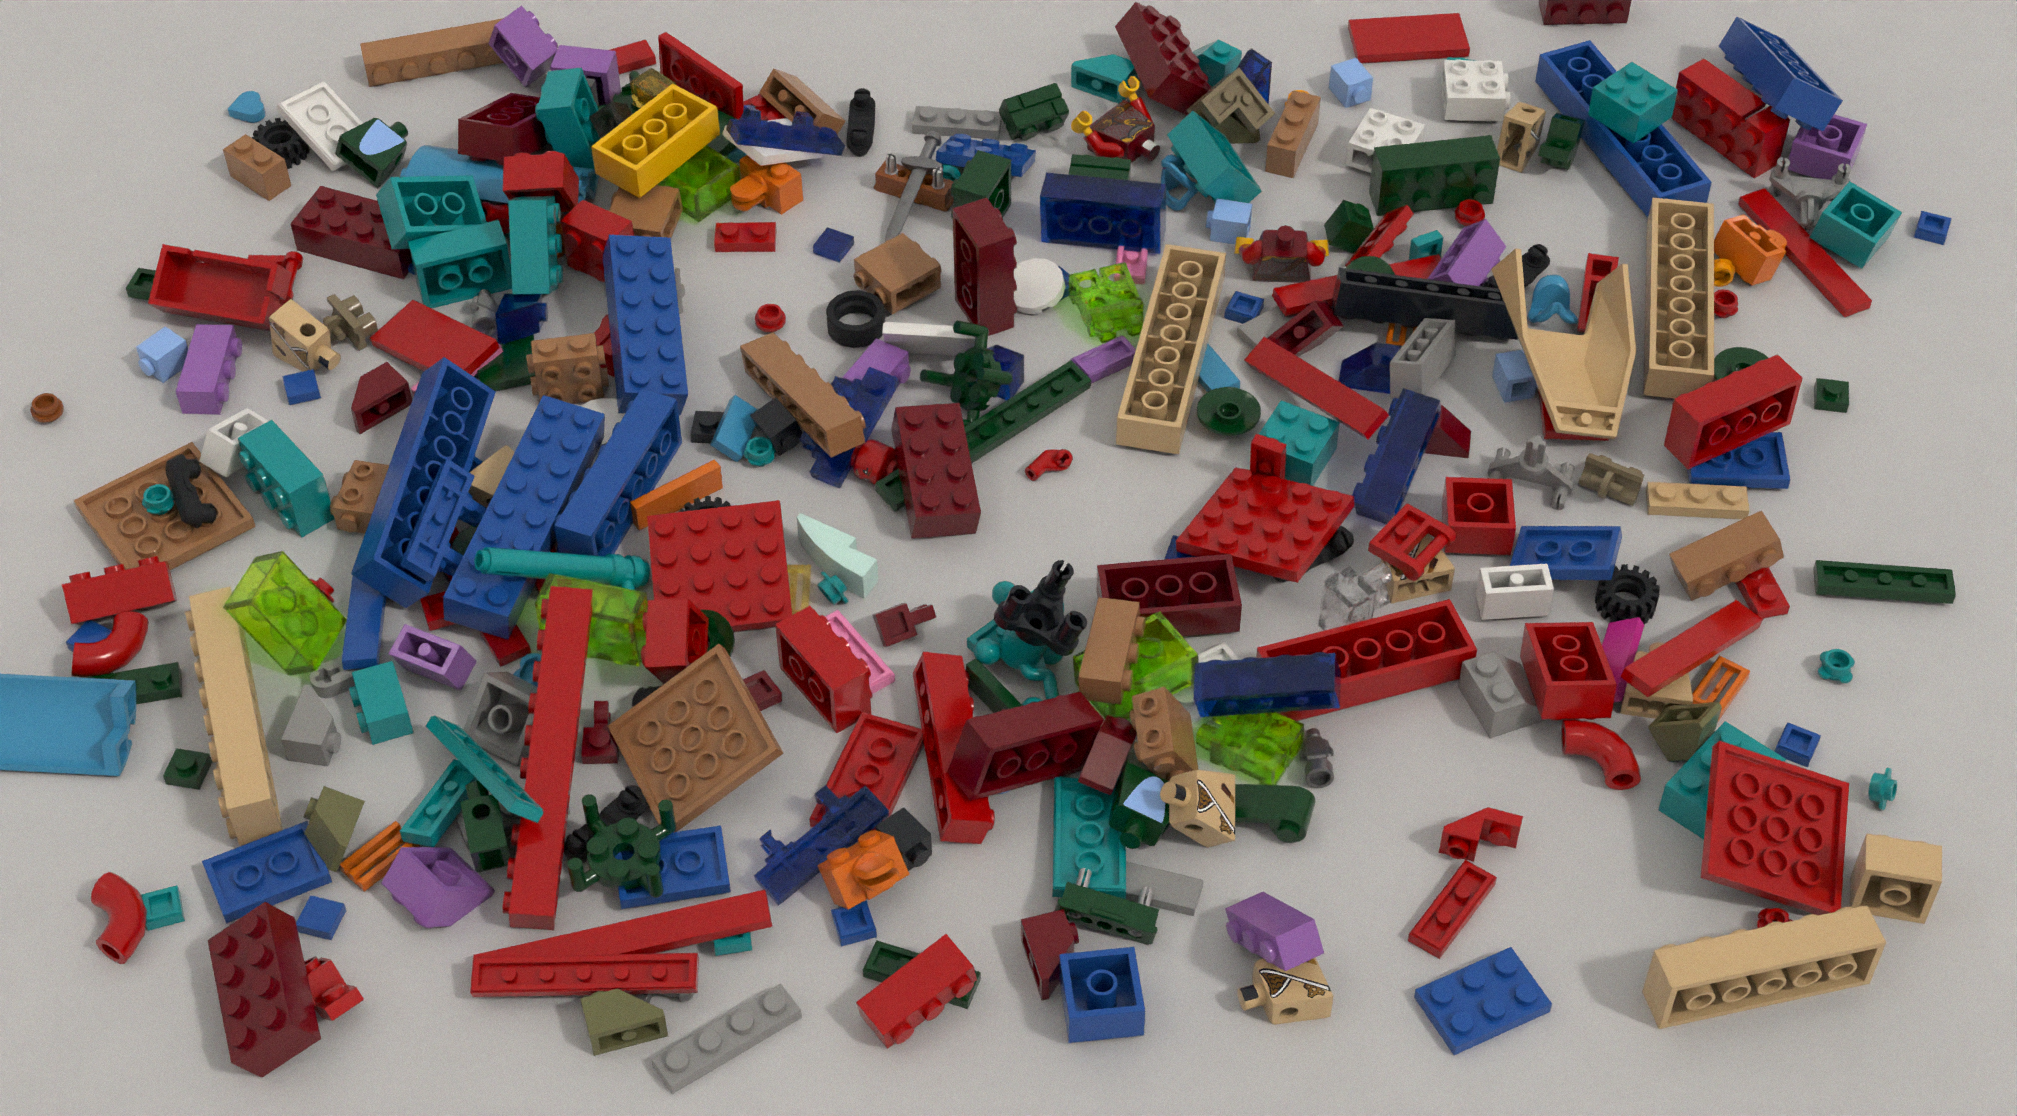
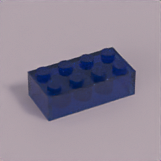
[1040,172,1166,254]

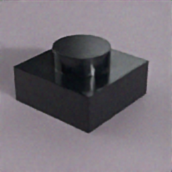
[691,411,724,444]

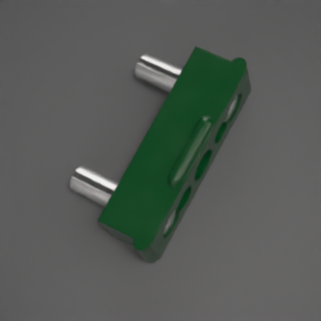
[1054,868,1159,945]

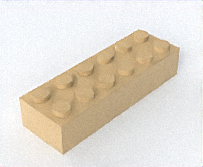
[1642,905,1886,1029]

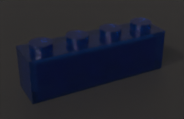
[1352,388,1441,524]
[1193,652,1341,717]

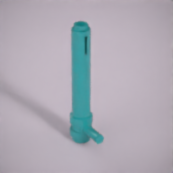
[474,547,650,617]

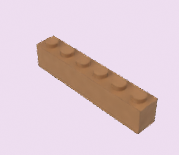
[360,18,504,87]
[740,332,866,457]

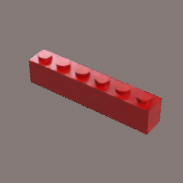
[912,652,995,844]

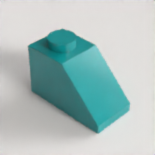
[1193,39,1242,87]
[1071,54,1138,104]

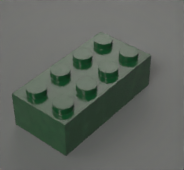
[1369,135,1500,216]

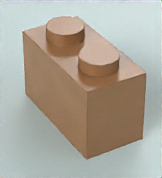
[223,134,291,201]

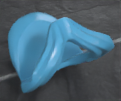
[1159,154,1198,211]
[1527,275,1578,324]

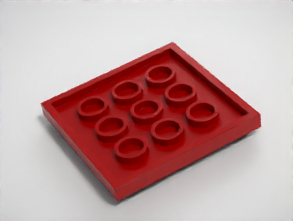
[1176,467,1355,583]
[647,500,793,632]
[1700,741,1849,915]

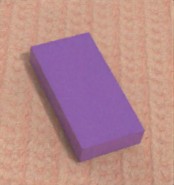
[1071,335,1136,384]

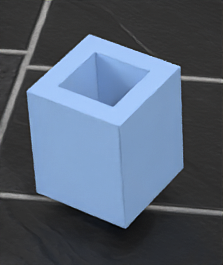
[1329,58,1373,108]
[1206,198,1253,244]
[136,326,188,383]
[1492,350,1537,403]

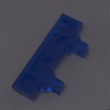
[726,105,845,156]
[799,367,900,488]
[754,785,889,906]

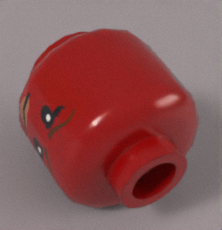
[850,439,898,485]

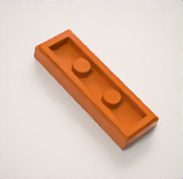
[630,459,723,531]

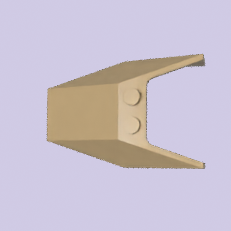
[1491,248,1636,439]

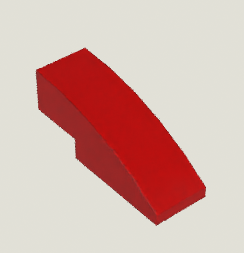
[1577,253,1619,332]

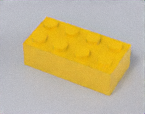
[591,83,720,198]

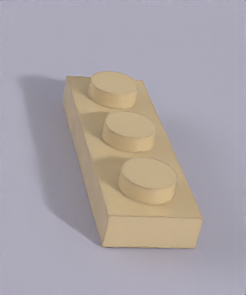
[1645,482,1749,519]

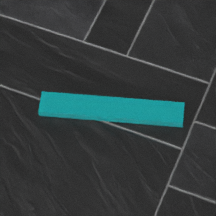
[426,715,544,823]

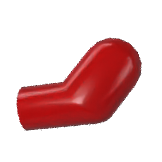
[1025,449,1073,481]

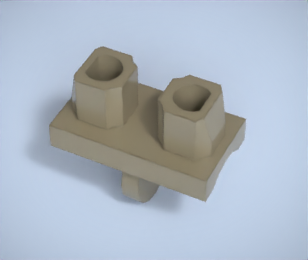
[323,294,378,351]
[1578,453,1645,506]

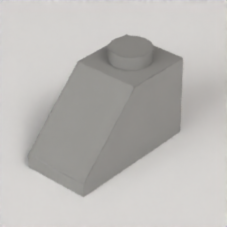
[281,685,341,766]

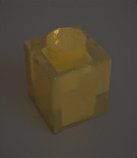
[630,68,676,109]

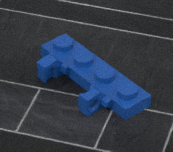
[400,459,487,582]

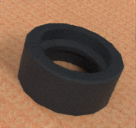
[826,290,885,348]

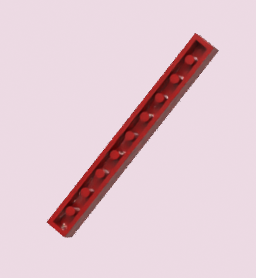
[503,586,593,930]

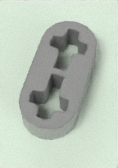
[309,656,365,698]

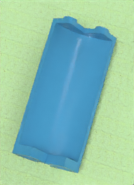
[400,145,599,215]
[0,674,136,776]

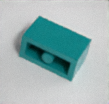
[349,661,414,745]

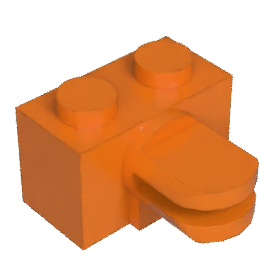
[730,155,803,215]
[1714,214,1787,286]
[817,830,910,910]

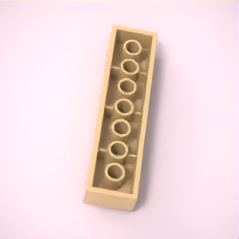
[1643,198,1714,399]
[1116,244,1226,455]
[185,587,283,846]

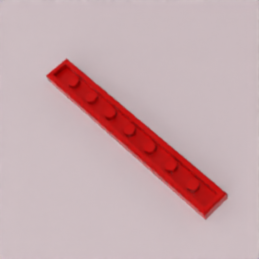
[474,889,773,957]

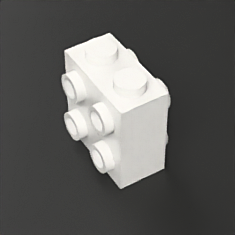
[1441,59,1511,122]
[1346,108,1425,173]

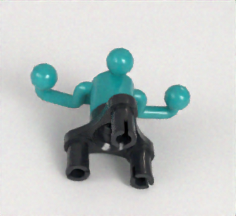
[974,560,1087,705]

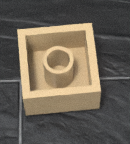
[1850,833,1942,924]

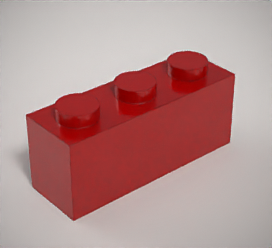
[62,556,177,624]
[856,934,977,1049]

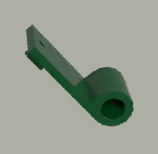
[1235,784,1316,843]

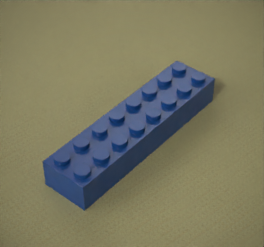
[1535,40,1712,217]
[351,357,496,608]
[443,395,605,640]

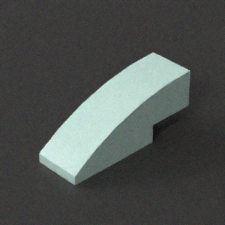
[797,513,878,599]

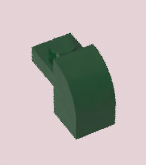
[1538,113,1585,170]

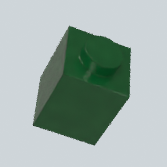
[1324,200,1374,254]

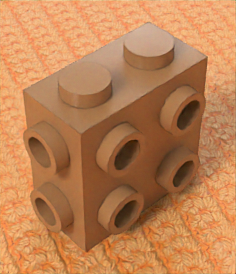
[609,185,683,238]
[853,233,942,314]
[526,333,609,404]
[330,460,389,534]
[1130,686,1199,781]

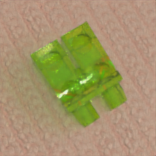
[1068,262,1144,343]
[1196,697,1304,785]

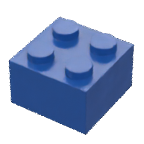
[1059,947,1145,1043]

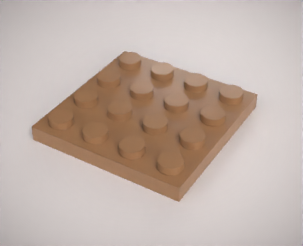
[74,442,256,570]
[608,644,784,832]

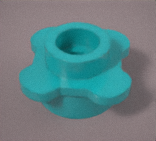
[817,571,849,605]
[1818,649,1855,683]
[1868,767,1897,810]

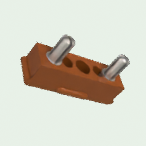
[873,152,954,212]

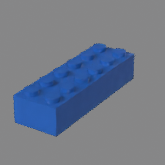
[1718,17,1843,131]
[602,235,688,415]
[553,389,682,556]

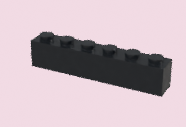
[1332,267,1527,340]

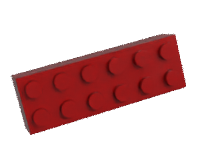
[1255,599,1477,726]

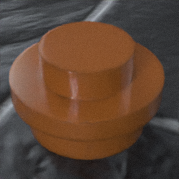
[30,393,64,423]

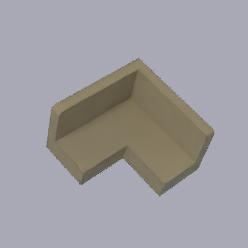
[1186,68,1275,133]

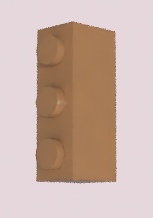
[759,68,846,145]
[1265,91,1321,178]
[1669,510,1784,601]
[1078,597,1146,705]

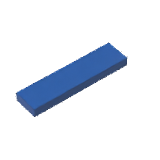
[342,576,386,670]

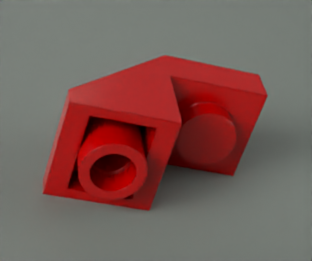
[1439,807,1523,862]
[304,956,364,1021]

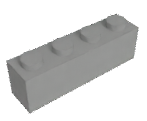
[1390,318,1456,403]

